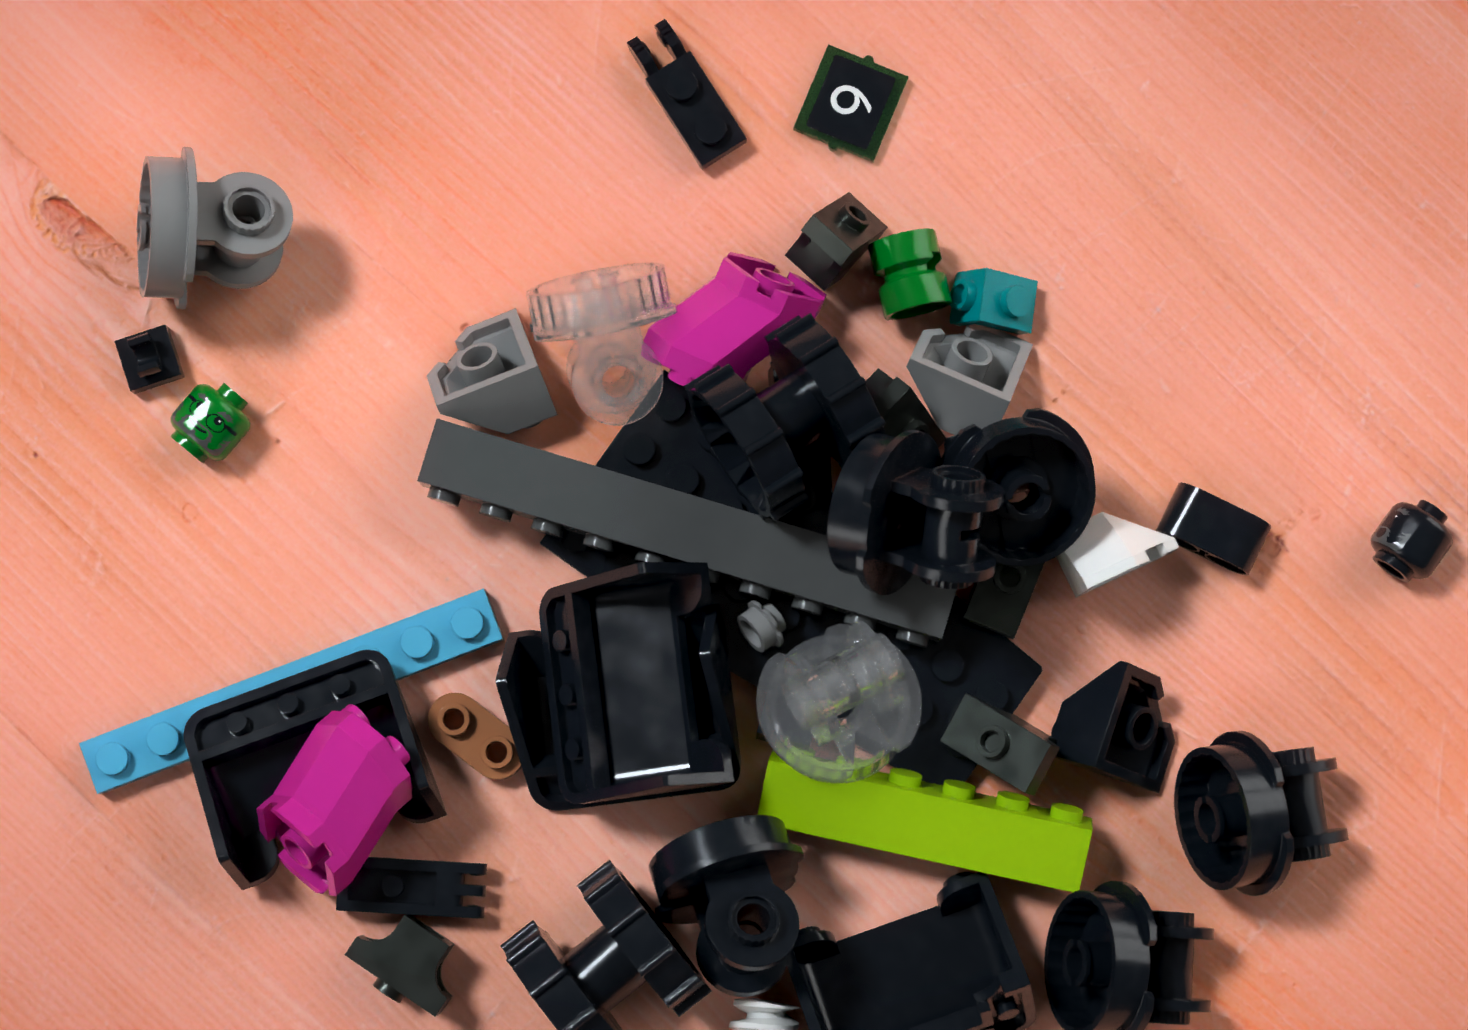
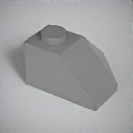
[427,308,558,434]
[906,324,1033,436]

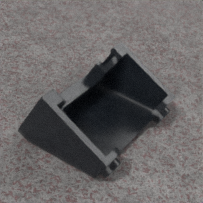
[787,872,1037,1030]

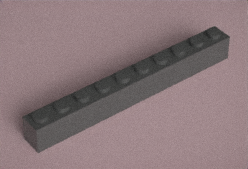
[417,419,957,648]

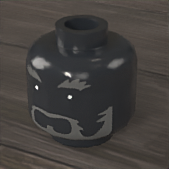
[1371,500,1453,583]

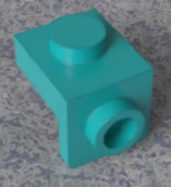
[949,268,1038,335]

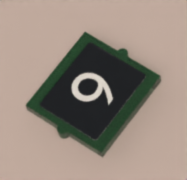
[793,44,909,163]

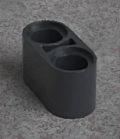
[1156,482,1271,575]

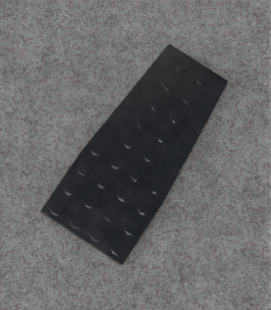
[540,370,1042,785]

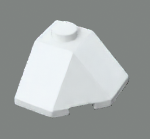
[1056,512,1179,597]

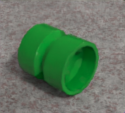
[868,228,953,320]

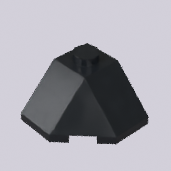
[1051,661,1175,793]

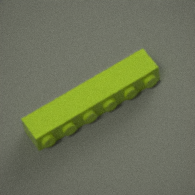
[757,746,1093,893]

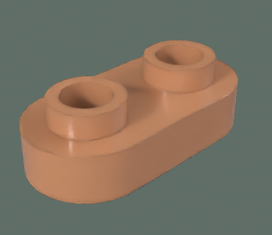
[428,693,522,780]

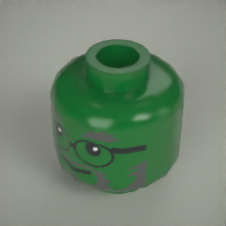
[171,383,250,463]

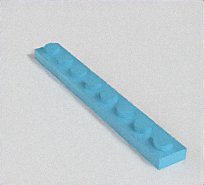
[79,589,504,794]

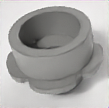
[737,600,786,652]

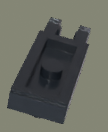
[627,19,747,170]

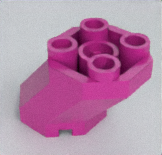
[640,252,827,386]
[256,704,413,896]

